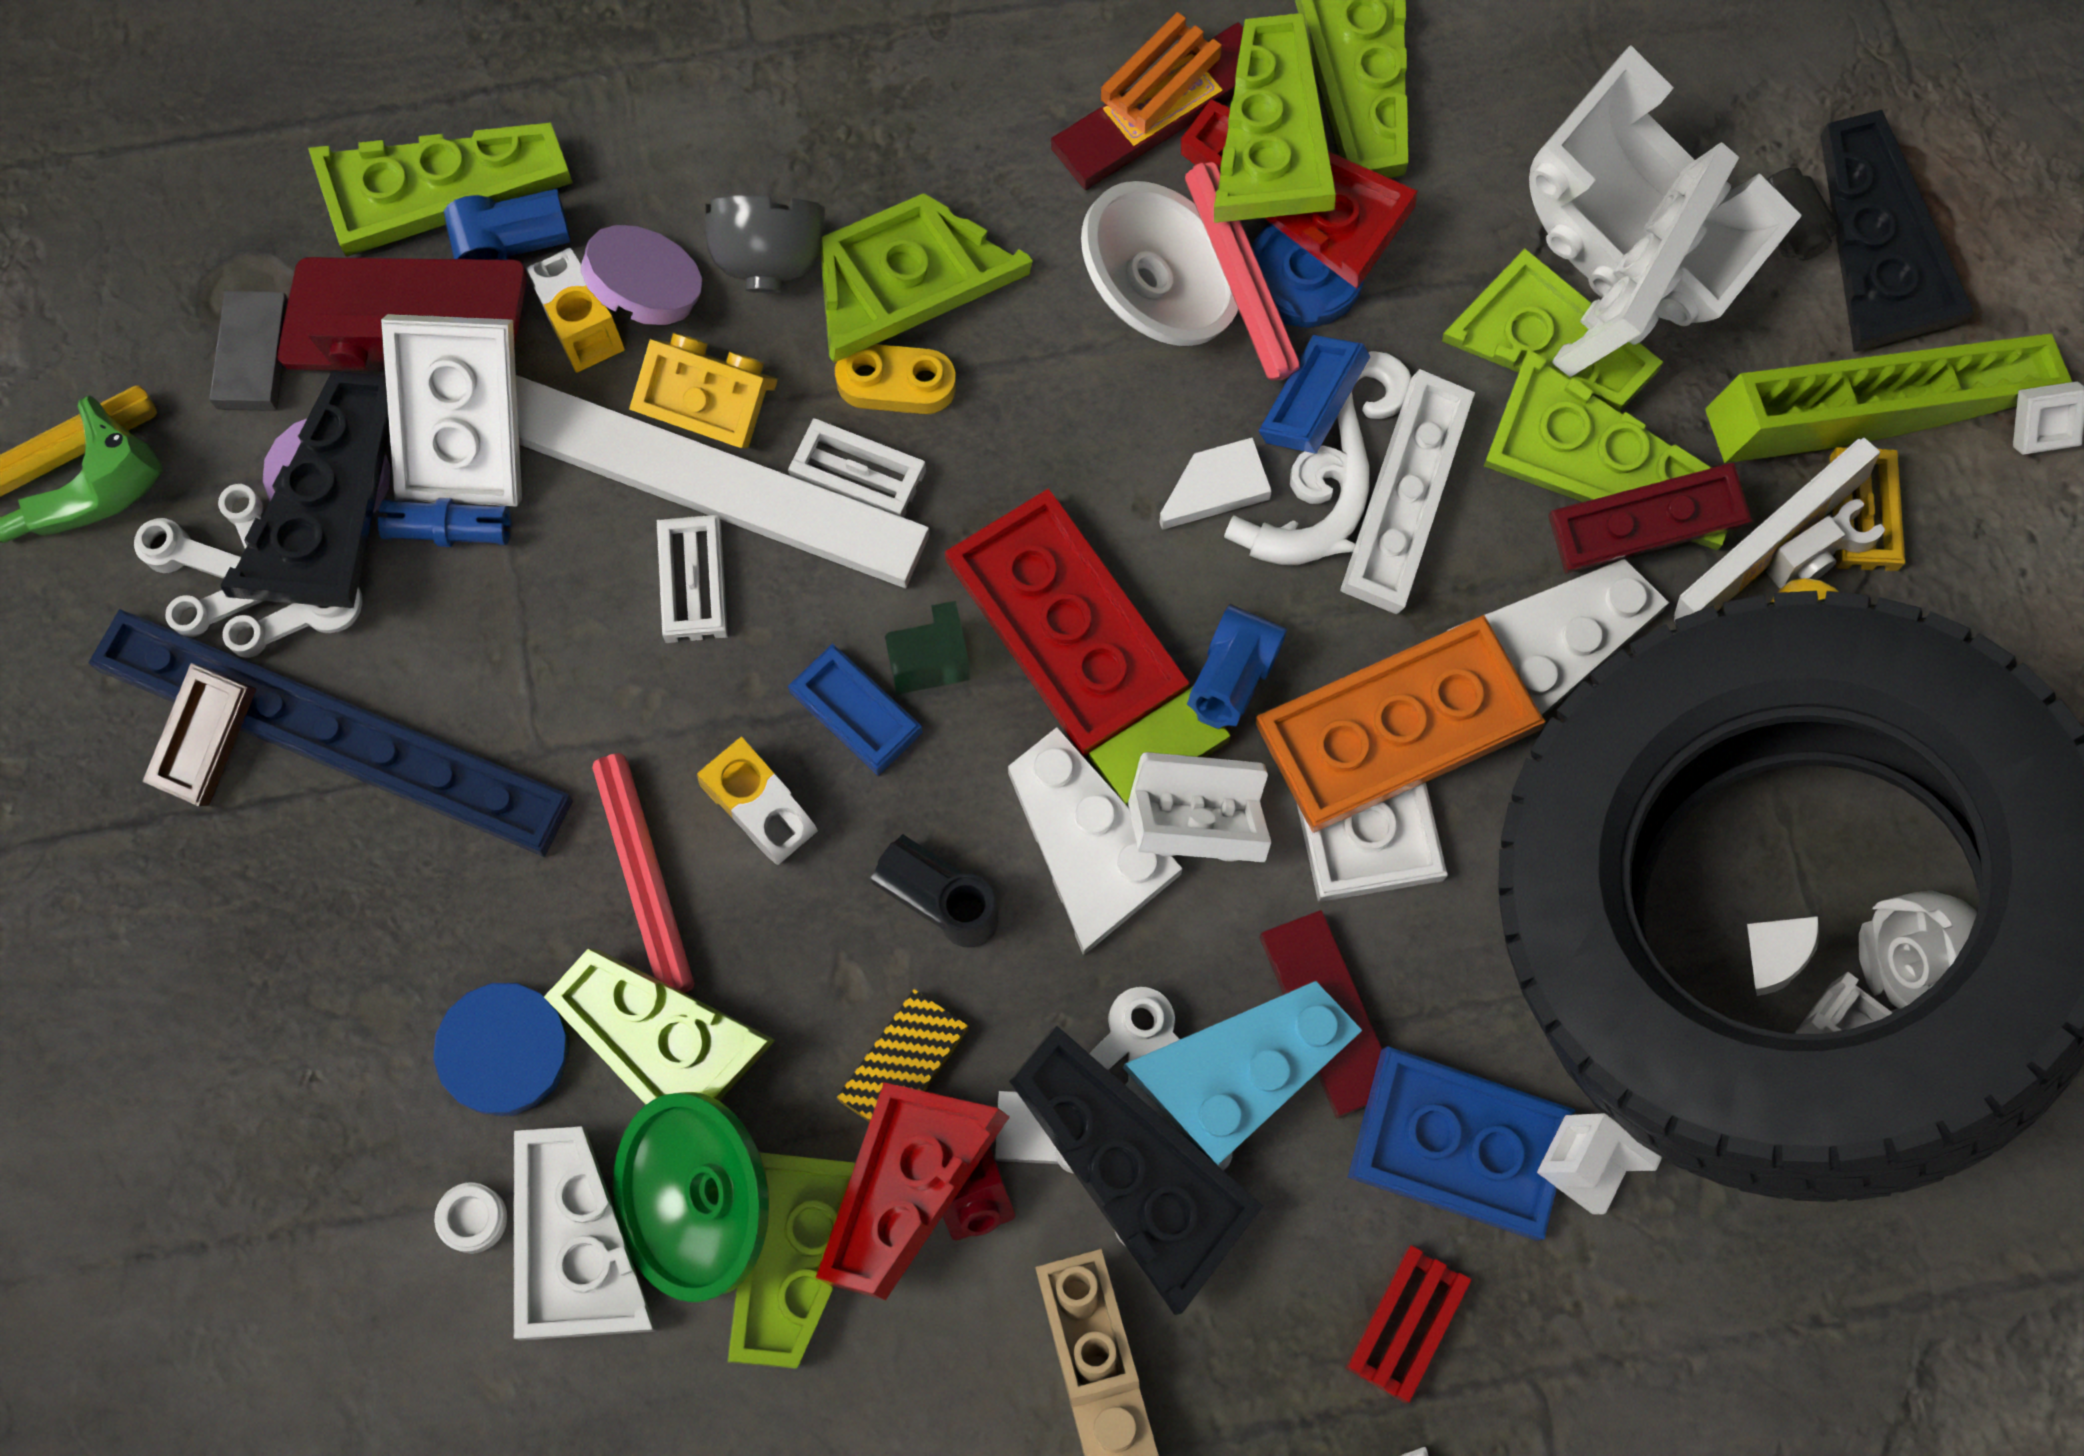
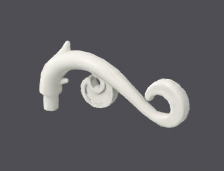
[1224,351,1412,565]

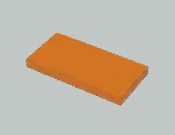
[1256,615,1545,833]

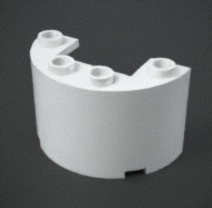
[1529,45,1802,326]

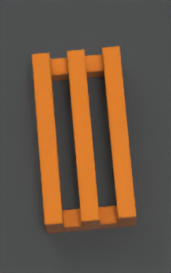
[1101,12,1222,134]

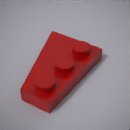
[816,1082,1010,1301]

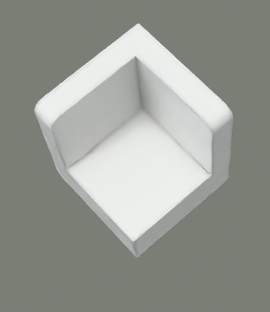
[1537,1113,1662,1214]

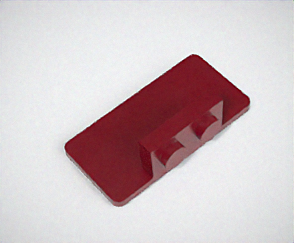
[277,257,527,371]

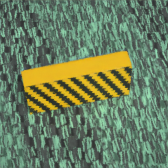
[837,989,968,1123]

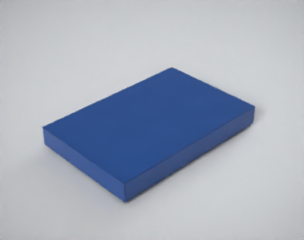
[1347,1047,1575,1241]

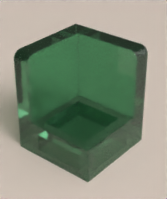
[885,601,970,695]

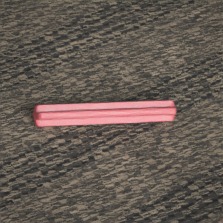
[1185,162,1300,381]
[592,753,694,993]

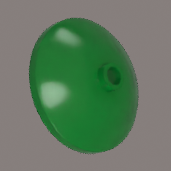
[613,1092,770,1302]

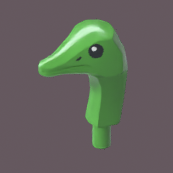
[0,395,163,543]

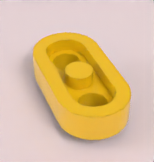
[835,344,956,414]

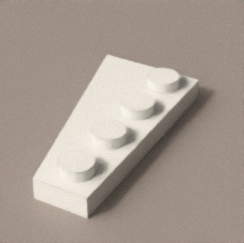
[1552,142,1739,377]

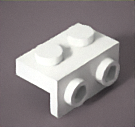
[1128,752,1271,862]

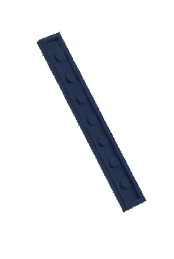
[88,609,573,857]

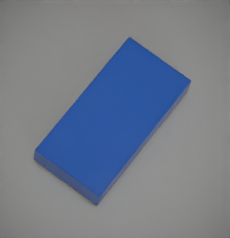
[1259,335,1370,454]
[788,643,923,776]

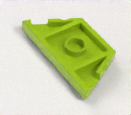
[820,193,1033,363]

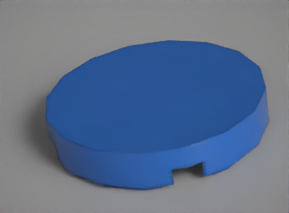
[1251,223,1364,328]
[433,983,570,1116]

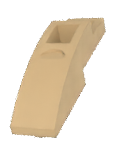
[1035,1249,1159,1456]

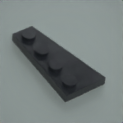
[1820,110,1974,352]
[220,371,390,608]
[1009,1026,1263,1315]

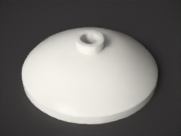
[1081,181,1238,346]

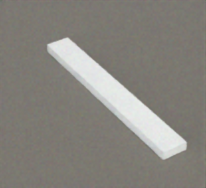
[516,375,930,589]

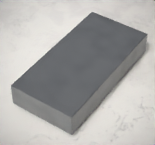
[209,291,289,410]

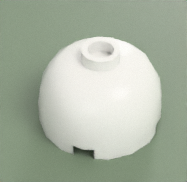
[1859,890,1977,1013]

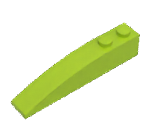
[1705,333,2072,463]

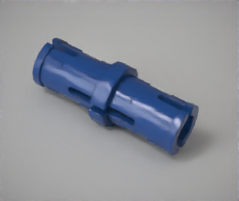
[378,498,511,547]

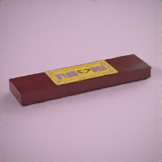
[1051,22,1244,190]

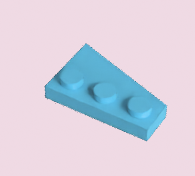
[1123,981,1362,1166]

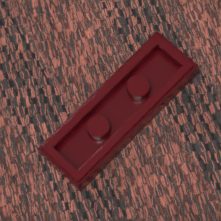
[1548,462,1752,574]
[1259,910,1382,1119]

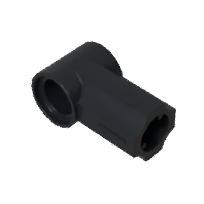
[871,834,998,947]

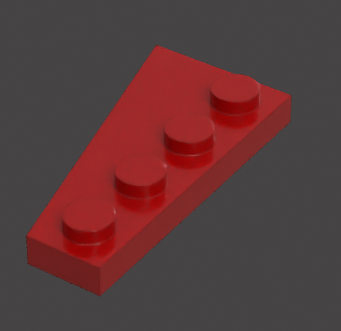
[1181,100,1418,289]

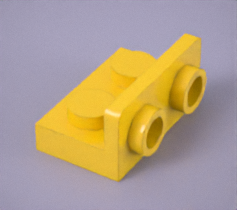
[629,332,778,448]

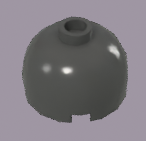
[705,195,825,294]

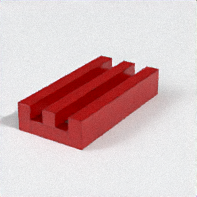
[1345,1245,1472,1404]

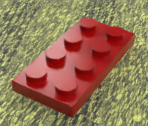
[945,488,1189,757]

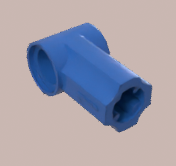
[444,189,571,260]
[1187,604,1288,729]

